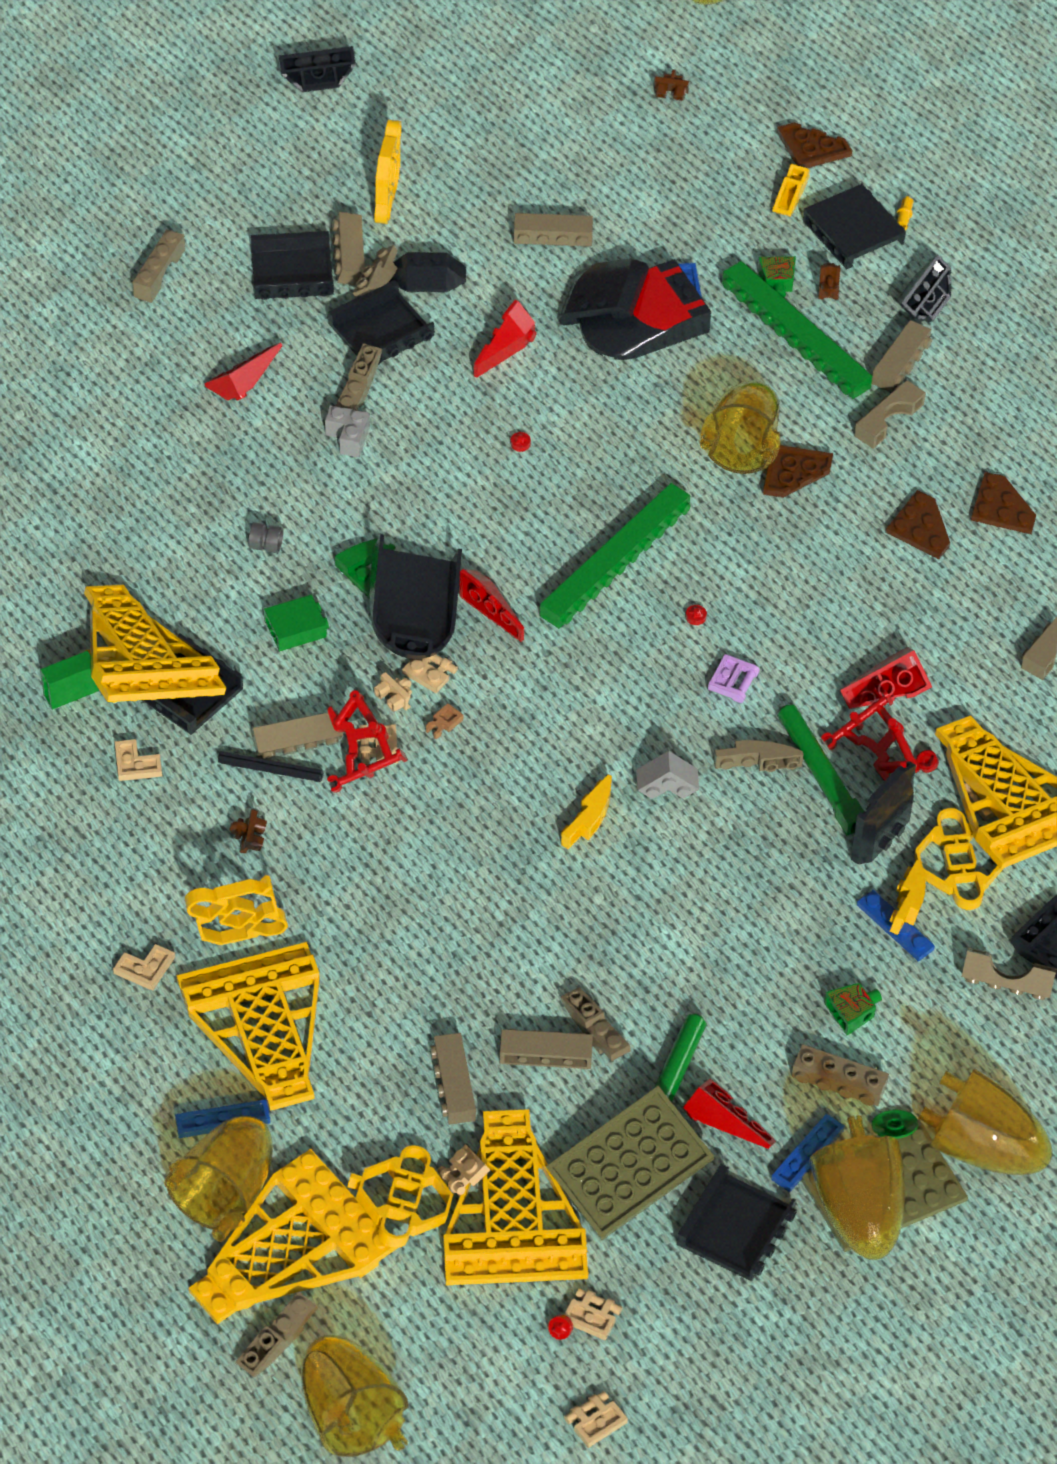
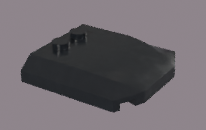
[558,258,649,326]
[851,761,916,864]
[1011,895,1057,979]

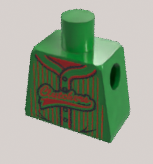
[757,256,796,298]
[824,983,882,1036]

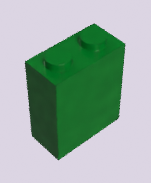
[264,594,329,652]
[40,651,99,710]

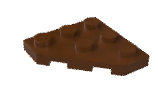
[777,122,852,168]
[763,444,833,498]
[971,472,1036,534]
[886,490,950,559]

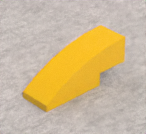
[772,164,810,217]

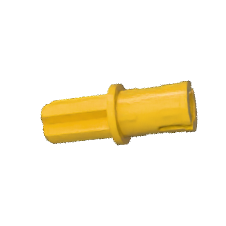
[897,196,914,230]

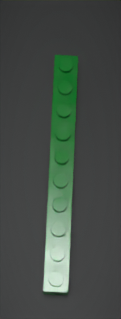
[722,261,873,399]
[540,483,691,629]

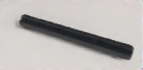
[218,751,324,782]

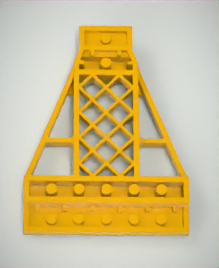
[84,585,226,703]
[935,715,1057,869]
[176,942,320,1111]
[444,1109,588,1285]
[188,1149,397,1324]

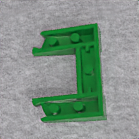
[335,538,396,599]

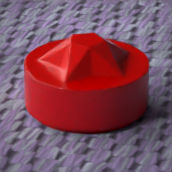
[510,432,531,452]
[686,605,707,625]
[916,750,939,773]
[548,1314,573,1340]

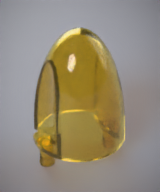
[700,380,781,474]
[918,1067,1053,1175]
[164,1115,273,1242]
[809,1115,905,1260]
[301,1335,408,1457]

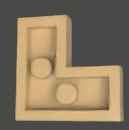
[115,739,162,781]
[113,944,175,991]

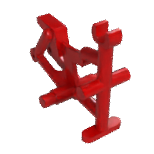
[327,690,408,793]
[821,690,920,781]

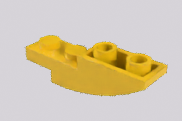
[561,774,612,849]
[890,860,926,935]

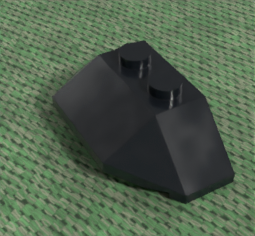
[278,46,356,93]
[388,252,466,292]
[897,254,951,322]

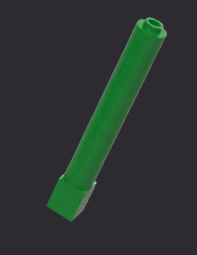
[778,705,864,836]
[653,1014,707,1102]

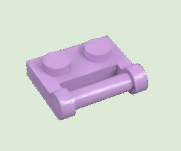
[708,654,760,703]

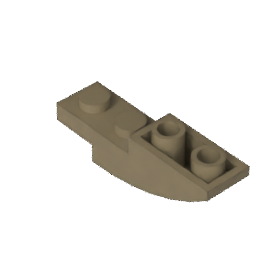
[353,245,398,296]
[336,343,382,410]
[714,740,803,772]
[561,987,631,1061]
[235,1291,318,1377]

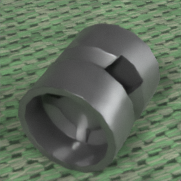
[249,522,284,554]

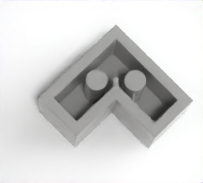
[325,405,370,458]
[636,751,699,798]

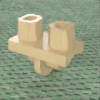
[374,672,412,712]

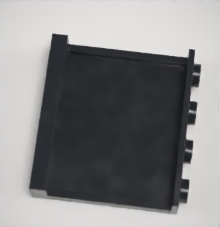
[803,184,906,270]
[251,231,334,300]
[328,280,434,365]
[142,633,243,735]
[677,1164,797,1282]

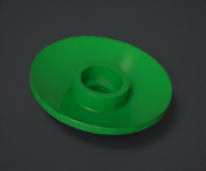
[872,1110,918,1139]

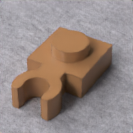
[426,703,464,739]

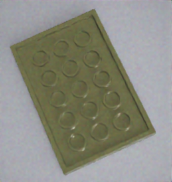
[546,1086,715,1240]
[801,1125,968,1252]

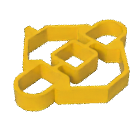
[374,119,402,224]
[914,808,1004,910]
[184,875,288,945]
[347,1145,453,1248]

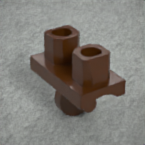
[655,69,689,101]
[818,263,841,300]
[229,809,267,853]

